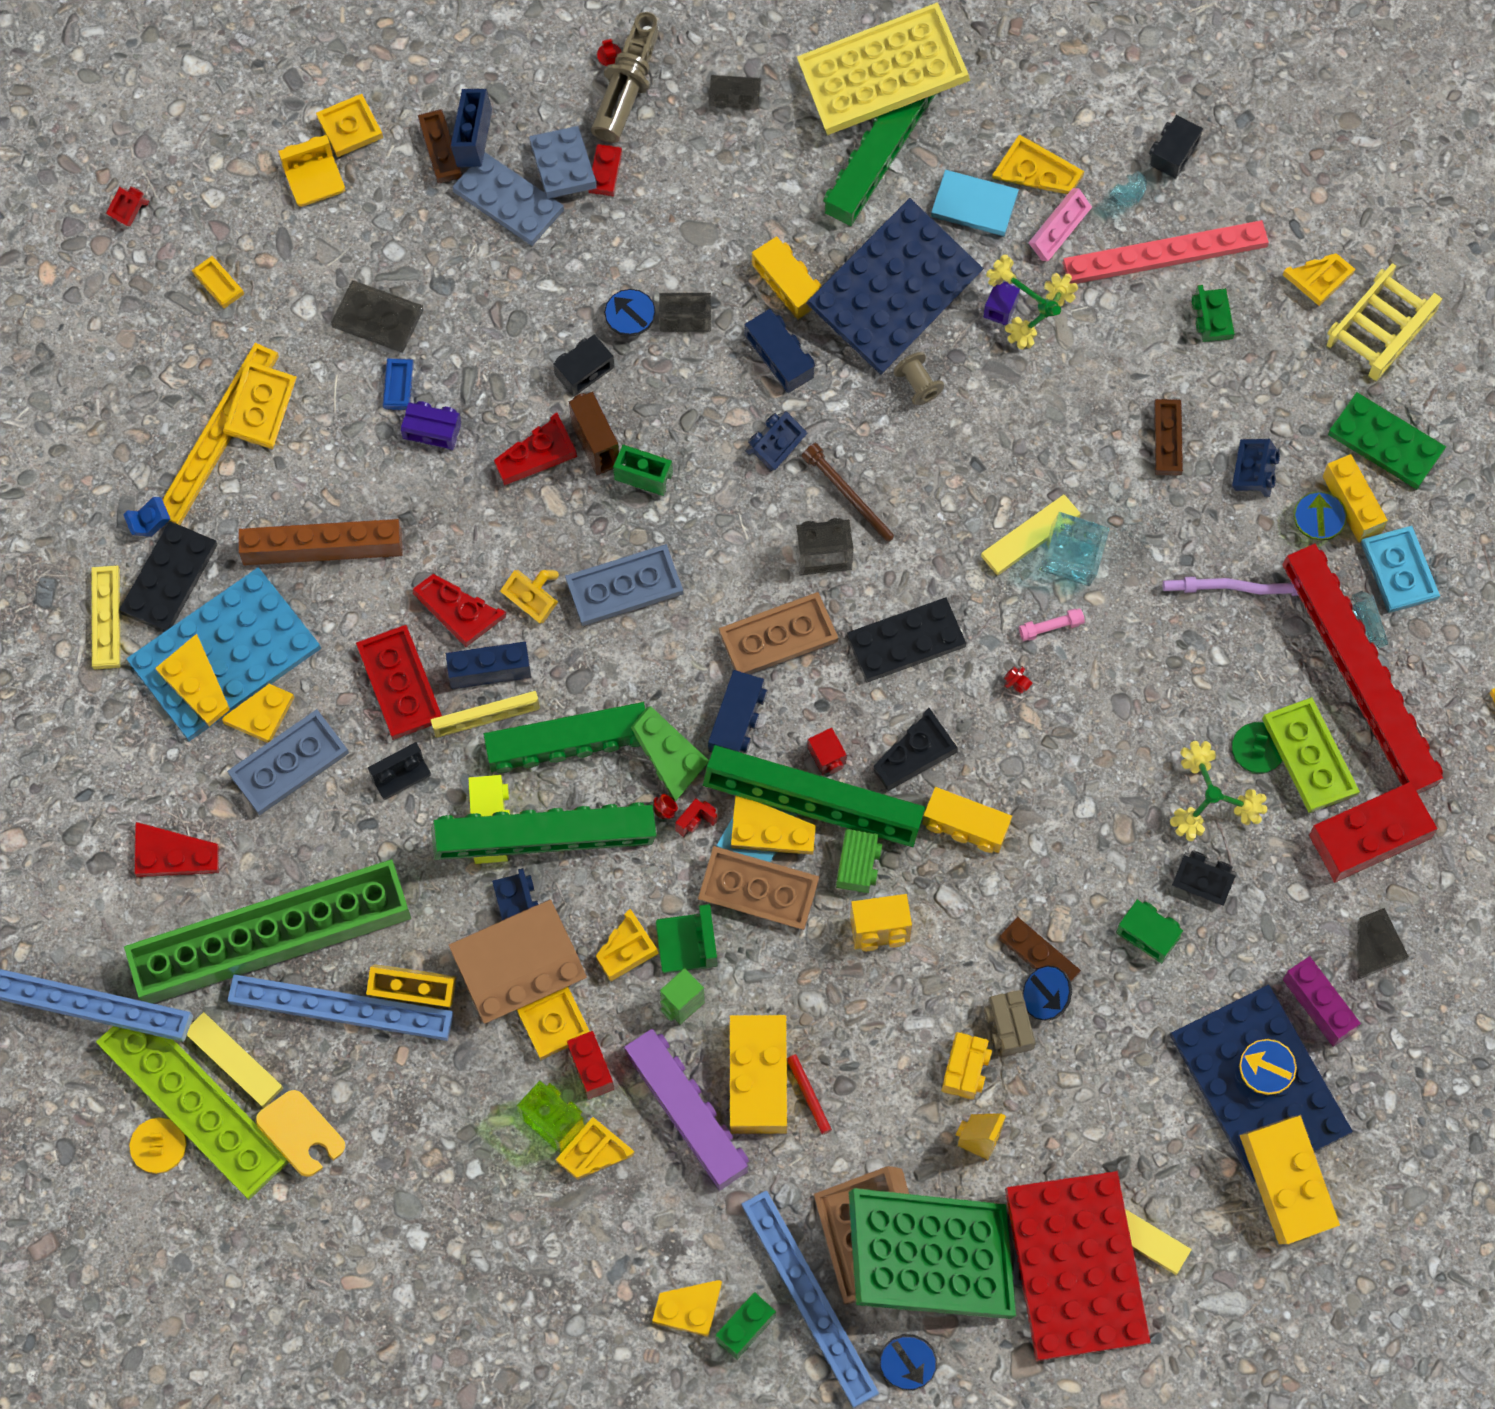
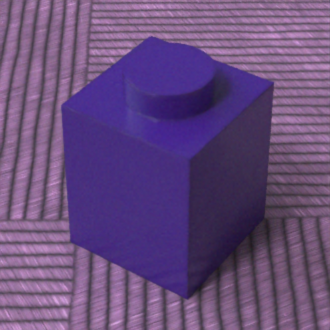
[983,282,1020,326]

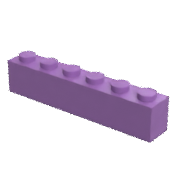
[624,1028,749,1191]

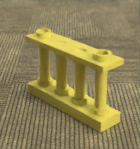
[1326,263,1442,382]

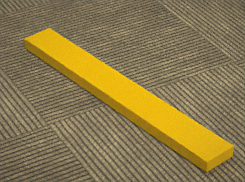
[162,343,279,525]

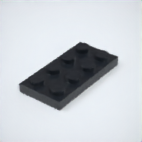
[119,521,218,632]
[847,597,967,683]

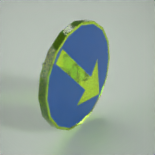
[1293,491,1347,541]

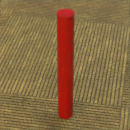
[787,1054,832,1135]

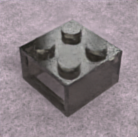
[795,518,854,575]

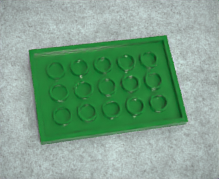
[848,1188,1016,1319]

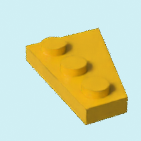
[992,134,1084,194]
[155,634,230,727]
[731,796,816,855]

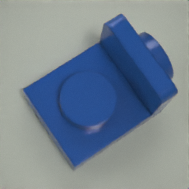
[123,497,171,537]

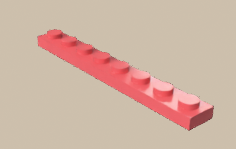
[1063,220,1269,284]

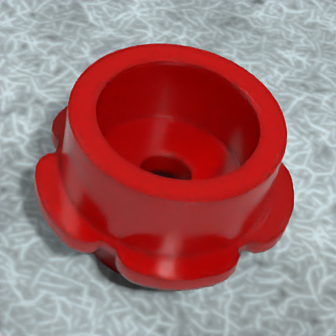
[653,794,678,819]

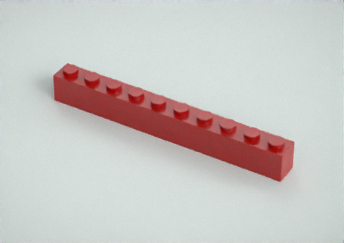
[1282,543,1443,794]

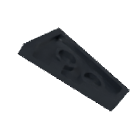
[873,707,958,791]

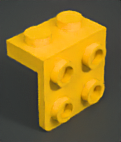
[278,135,345,207]

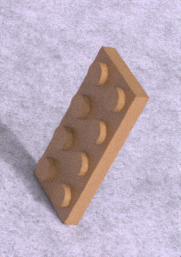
[719,592,838,674]
[698,846,820,930]

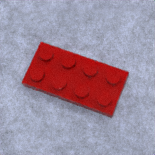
[356,625,442,740]

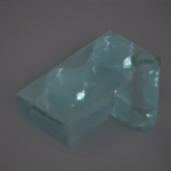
[1352,591,1388,648]

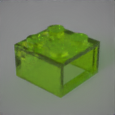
[517,1081,584,1154]

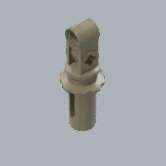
[591,12,659,143]

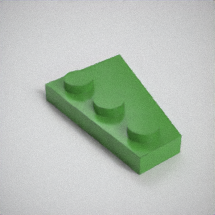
[631,706,709,802]

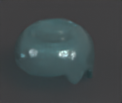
[1109,171,1147,208]

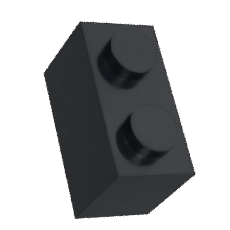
[1149,115,1203,179]
[553,334,615,397]

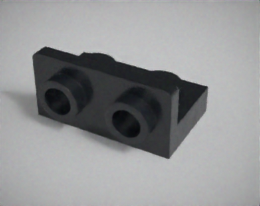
[367,742,431,800]
[1172,850,1237,906]

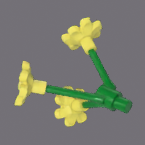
[986,254,1078,350]
[1170,741,1267,841]

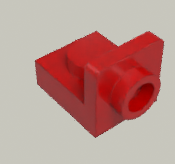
[106,186,150,227]
[675,798,717,837]

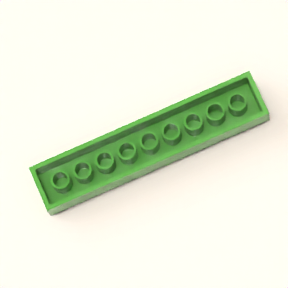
[124,859,412,1004]

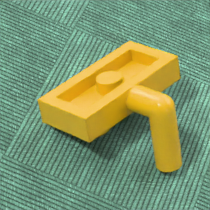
[500,570,559,623]

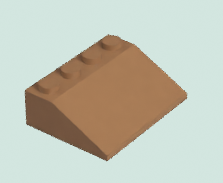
[448,899,587,1024]
[814,1166,909,1304]

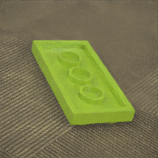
[1262,697,1360,813]

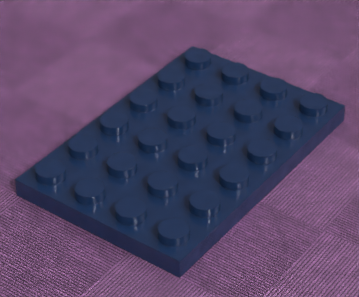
[806,198,984,375]
[1170,985,1353,1184]

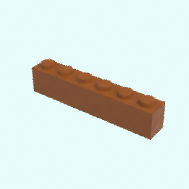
[239,519,403,566]

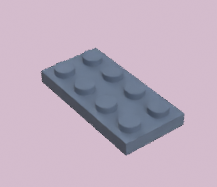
[452,152,564,246]
[565,544,684,626]
[227,709,349,816]

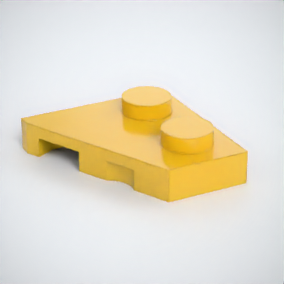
[1283,253,1355,306]
[556,1117,635,1180]
[652,1280,722,1337]

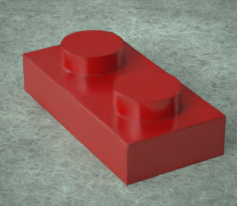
[588,144,622,197]

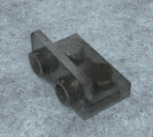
[708,75,761,110]
[659,293,711,332]

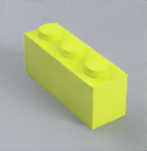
[468,775,510,864]

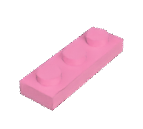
[1028,188,1092,261]

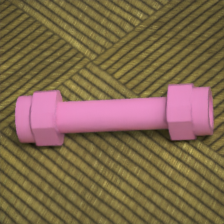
[1019,608,1085,641]

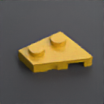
[222,684,294,743]
[596,909,658,982]

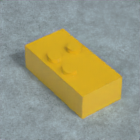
[730,1015,787,1134]
[1239,1115,1340,1244]

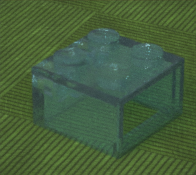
[1039,512,1110,586]

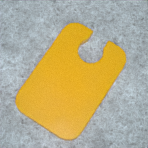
[256,1090,345,1177]

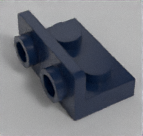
[745,411,808,471]
[1232,439,1280,497]
[492,868,538,920]

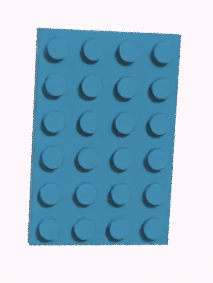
[126,567,321,742]

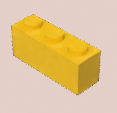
[752,236,822,320]
[1322,454,1388,543]
[922,787,1012,853]
[366,964,457,1007]

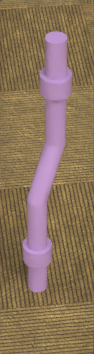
[1162,577,1299,596]

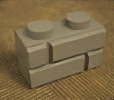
[984,990,1036,1057]

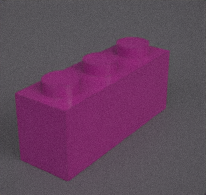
[1283,956,1361,1047]

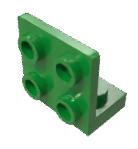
[656,904,718,974]

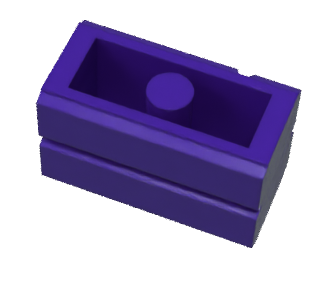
[401,401,461,450]

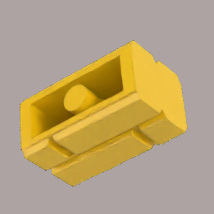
[941,1032,992,1100]

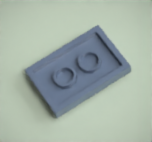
[529,126,597,199]

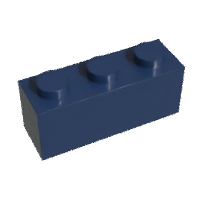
[451,89,492,167]
[744,309,815,393]
[445,641,532,689]
[708,670,768,753]

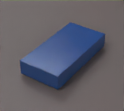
[383,358,414,410]

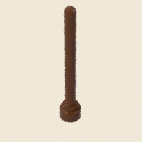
[801,443,894,542]

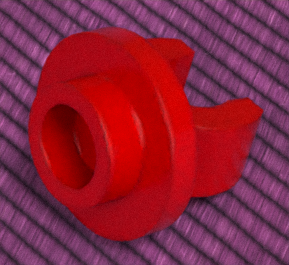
[597,39,622,66]
[1004,666,1033,694]

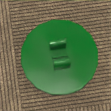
[1232,722,1283,774]

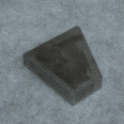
[1357,908,1409,979]

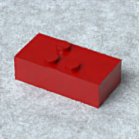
[1309,782,1438,883]

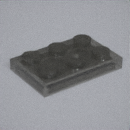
[331,280,424,353]

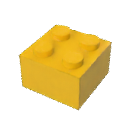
[850,894,912,951]

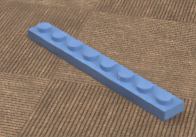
[0,969,193,1042]
[227,974,453,1041]
[742,1190,879,1409]

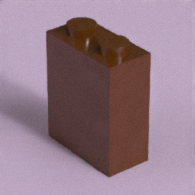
[569,391,619,476]

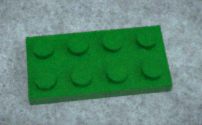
[1328,392,1446,490]

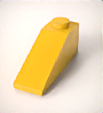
[956,1113,1006,1160]

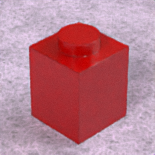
[807,727,847,775]

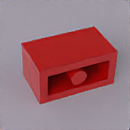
[567,1031,614,1100]

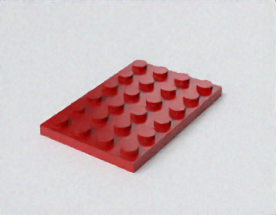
[1005,1171,1151,1361]

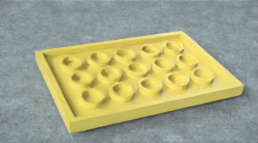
[797,2,970,135]

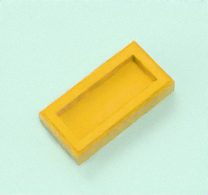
[192,256,244,309]

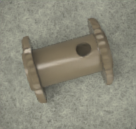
[894,352,944,405]

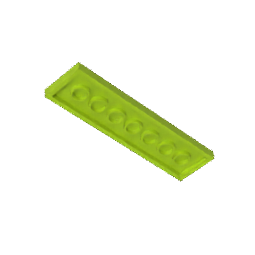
[96,1026,289,1200]

